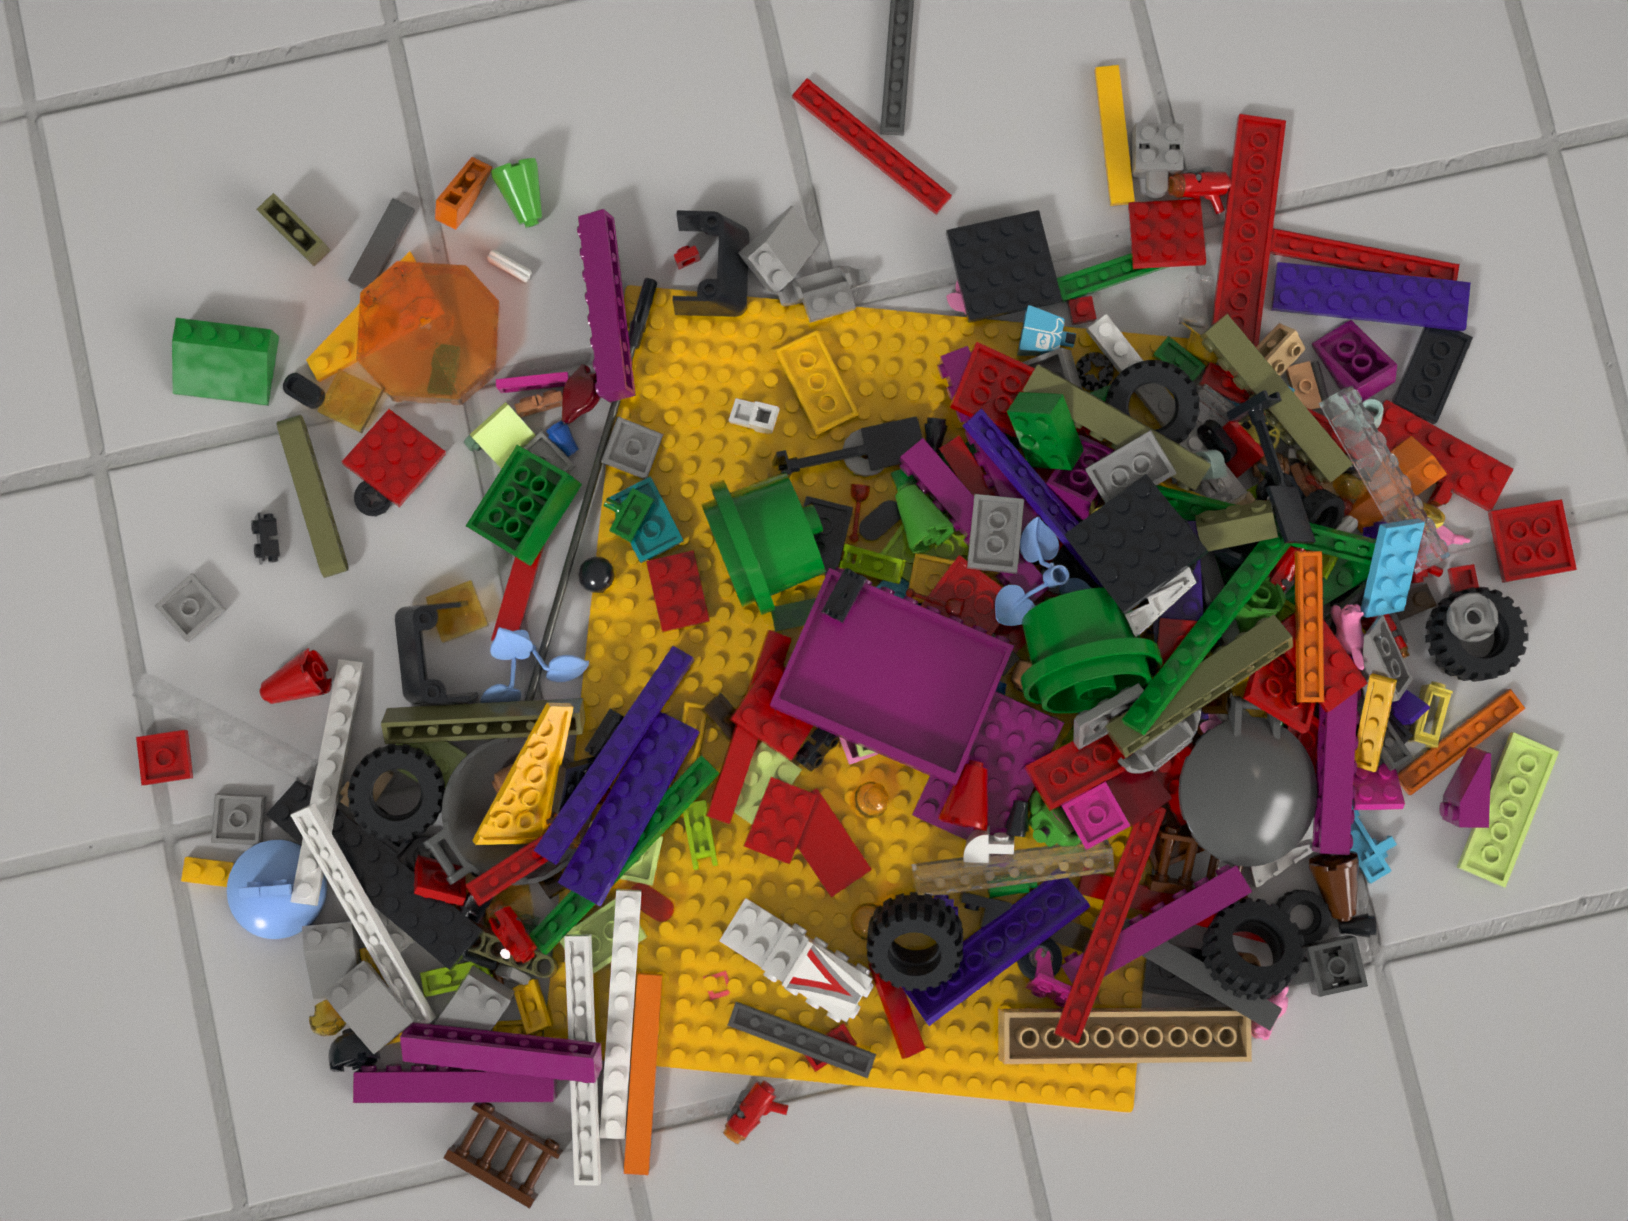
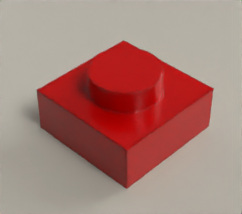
[674,245,700,270]
[1067,296,1097,325]
[1427,479,1454,508]
[1447,564,1479,593]

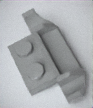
[777,266,871,323]
[1117,708,1201,773]

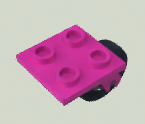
[1017,938,1071,1008]

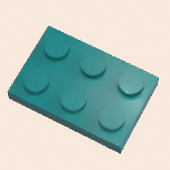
[609,476,684,563]

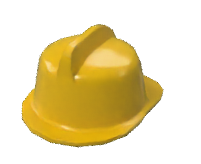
[1181,322,1219,368]

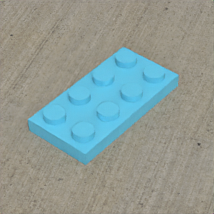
[1361,518,1425,618]

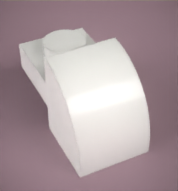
[729,398,780,434]
[964,826,1014,863]

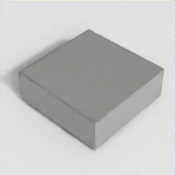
[495,965,530,985]

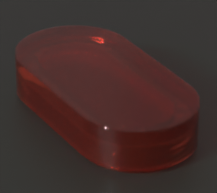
[631,883,674,922]

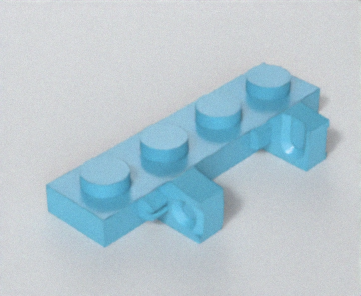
[1350,806,1397,884]

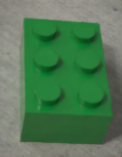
[1007,392,1084,470]

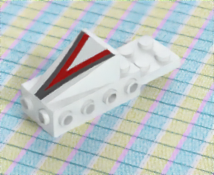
[719,898,874,1023]

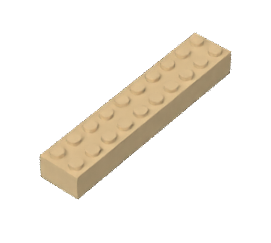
[998,1007,1252,1064]

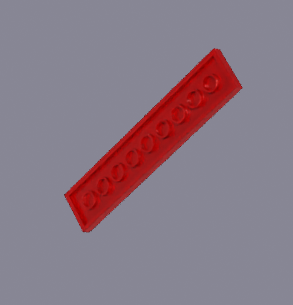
[1211,114,1286,347]

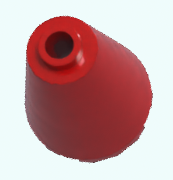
[259,648,332,704]
[938,760,988,831]

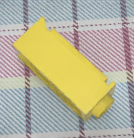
[1408,682,1453,748]

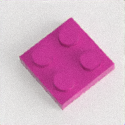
[1352,763,1405,810]
[1062,782,1130,850]

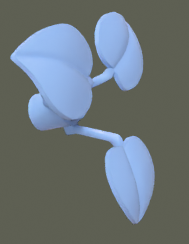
[995,517,1091,626]
[480,627,589,703]

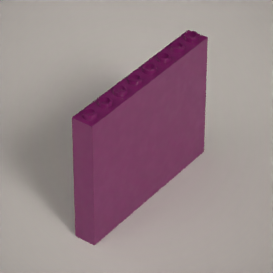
[770,567,1014,786]

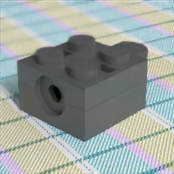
[1290,935,1368,997]

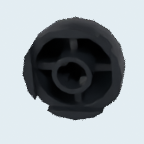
[328,1028,381,1072]

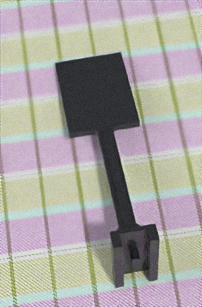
[1226,390,1316,544]
[772,416,922,478]

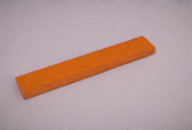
[1295,551,1324,702]
[1397,689,1526,795]

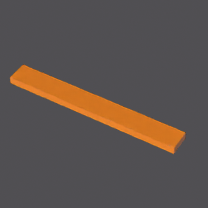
[624,973,663,1175]

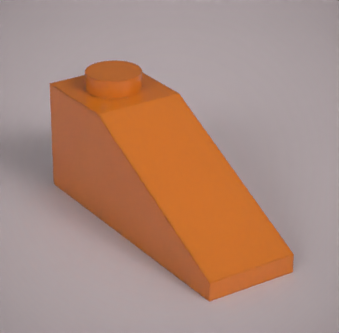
[435,157,493,230]

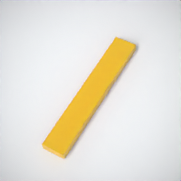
[1094,65,1135,206]

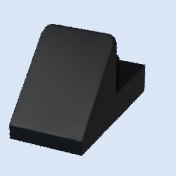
[959,891,1012,927]

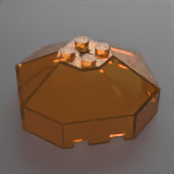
[356,261,501,405]

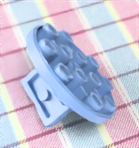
[227,840,327,939]

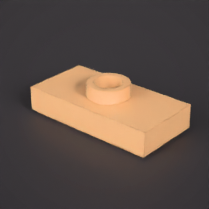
[1285,361,1323,410]

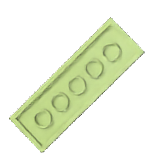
[1457,732,1559,888]

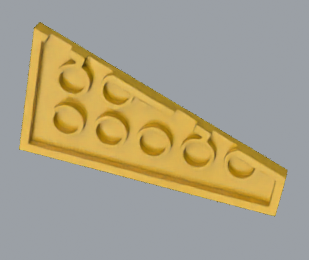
[306,251,445,382]
[472,703,574,845]

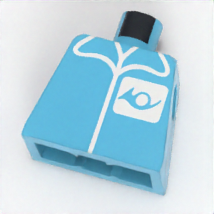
[1017,305,1076,356]

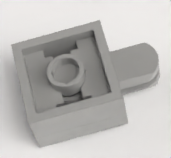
[1131,123,1184,199]

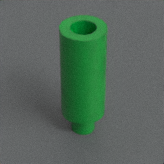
[987,875,1038,898]

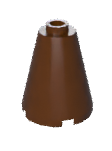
[1309,851,1359,922]

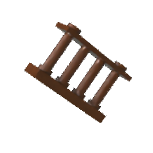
[1145,825,1248,902]
[443,1102,563,1209]

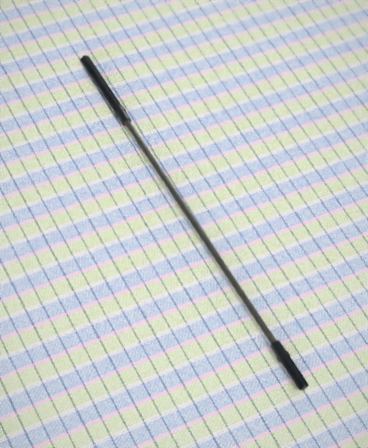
[471,278,657,877]

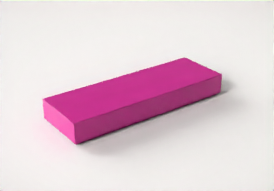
[496,372,570,393]

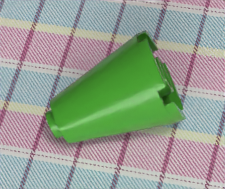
[491,158,542,228]
[895,483,954,554]
[1235,577,1285,633]

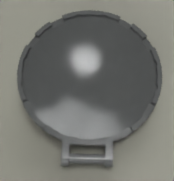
[1179,696,1317,867]
[423,737,592,885]

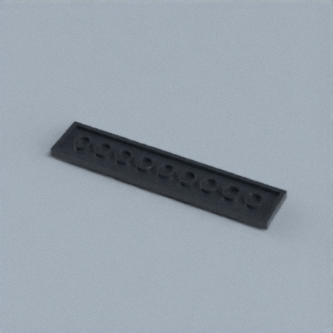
[266,777,484,971]

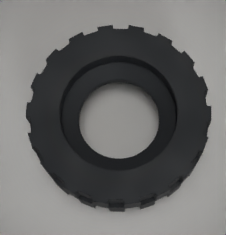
[1302,488,1345,529]
[1276,889,1331,945]

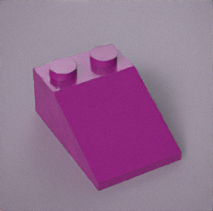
[1312,320,1397,406]
[1046,435,1115,520]
[1439,747,1491,828]

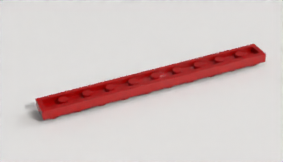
[1053,807,1167,1044]

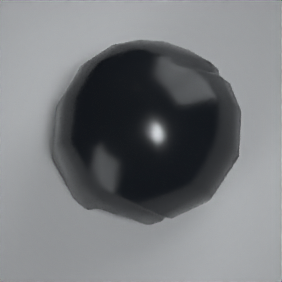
[578,557,615,593]

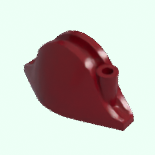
[562,364,601,424]

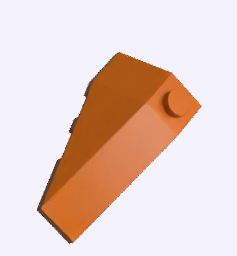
[1346,436,1447,533]

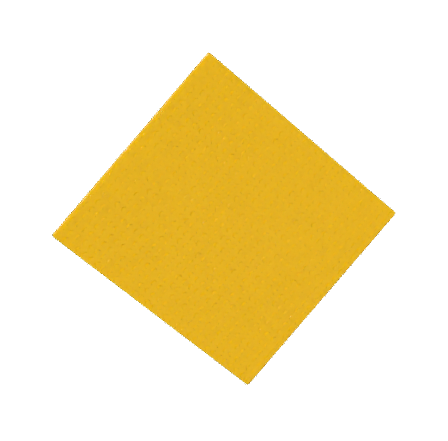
[544,285,1189,1113]

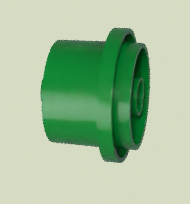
[701,472,825,615]
[1020,588,1162,713]

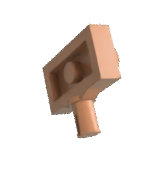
[514,390,563,418]
[1290,462,1320,497]

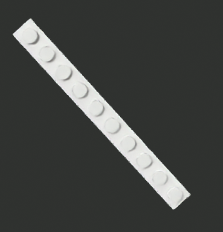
[1086,314,1247,503]
[290,659,365,906]
[291,803,436,1024]
[600,889,642,1139]
[564,934,601,1186]

